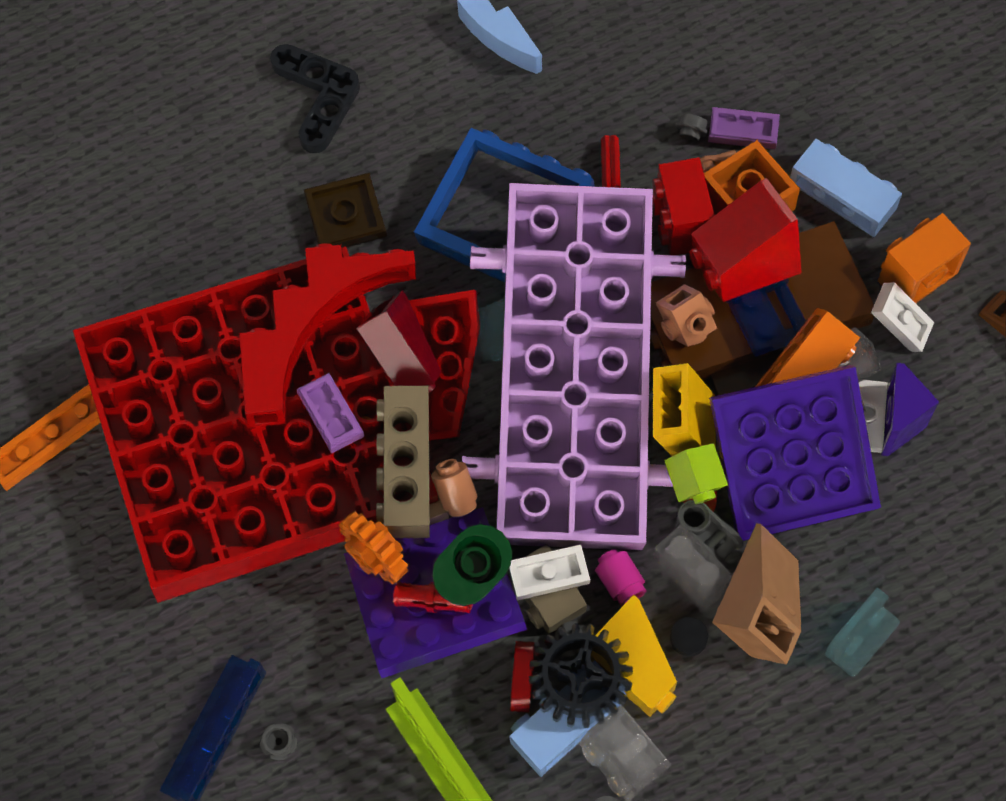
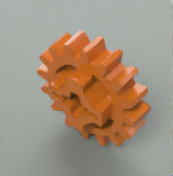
[339,511,409,584]

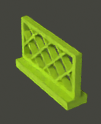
[385,677,492,801]

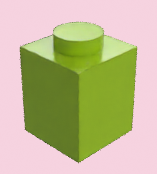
[664,443,728,504]

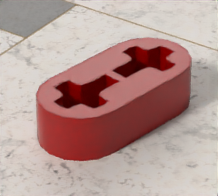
[510,641,535,713]

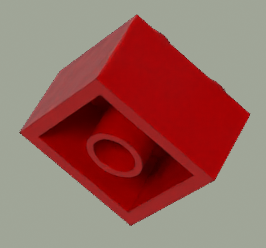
[652,157,715,255]

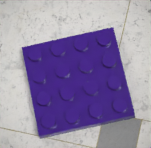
[709,365,881,541]
[344,507,527,679]

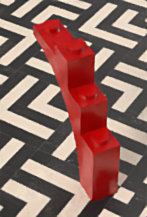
[239,243,416,428]

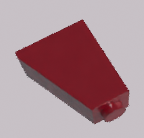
[357,290,442,393]

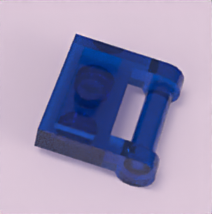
[727,278,807,357]

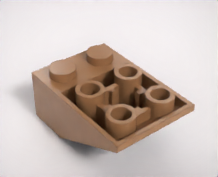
[712,523,801,665]

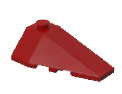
[409,290,480,441]

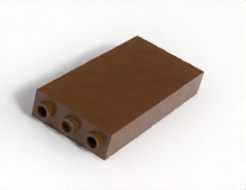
[650,221,874,381]

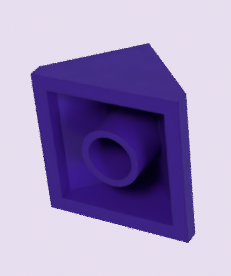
[881,363,939,456]

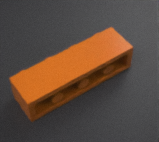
[755,308,860,387]

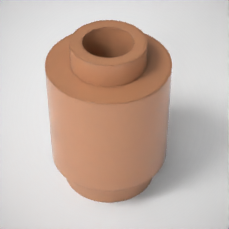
[431,459,478,517]

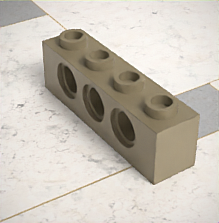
[376,386,430,538]

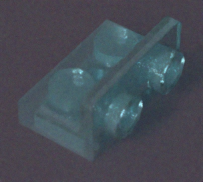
[824,587,900,677]

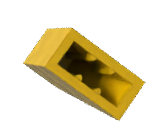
[591,594,677,717]

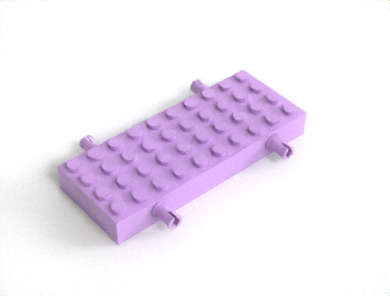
[462,183,686,550]

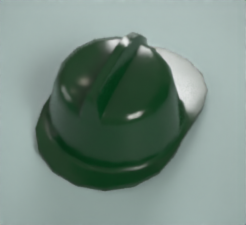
[432,524,512,606]

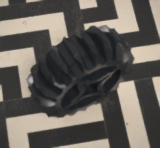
[529,623,633,728]

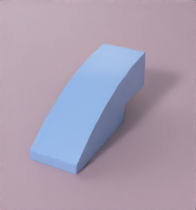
[457,0,542,74]

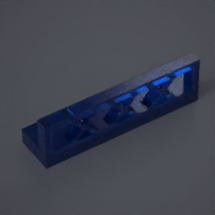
[159,655,266,801]

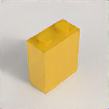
[653,363,716,456]

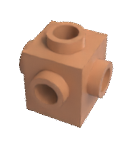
[656,284,717,347]

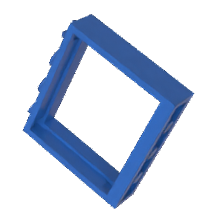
[414,128,595,282]

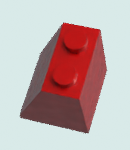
[689,178,802,302]

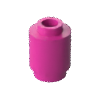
[595,549,647,606]

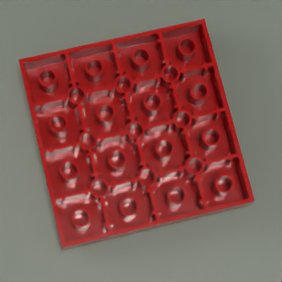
[73,246,438,603]

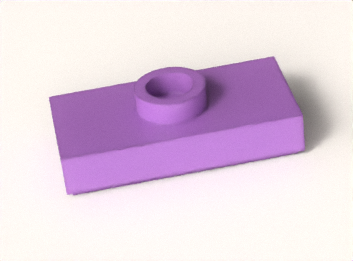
[708,107,780,150]
[297,373,364,453]

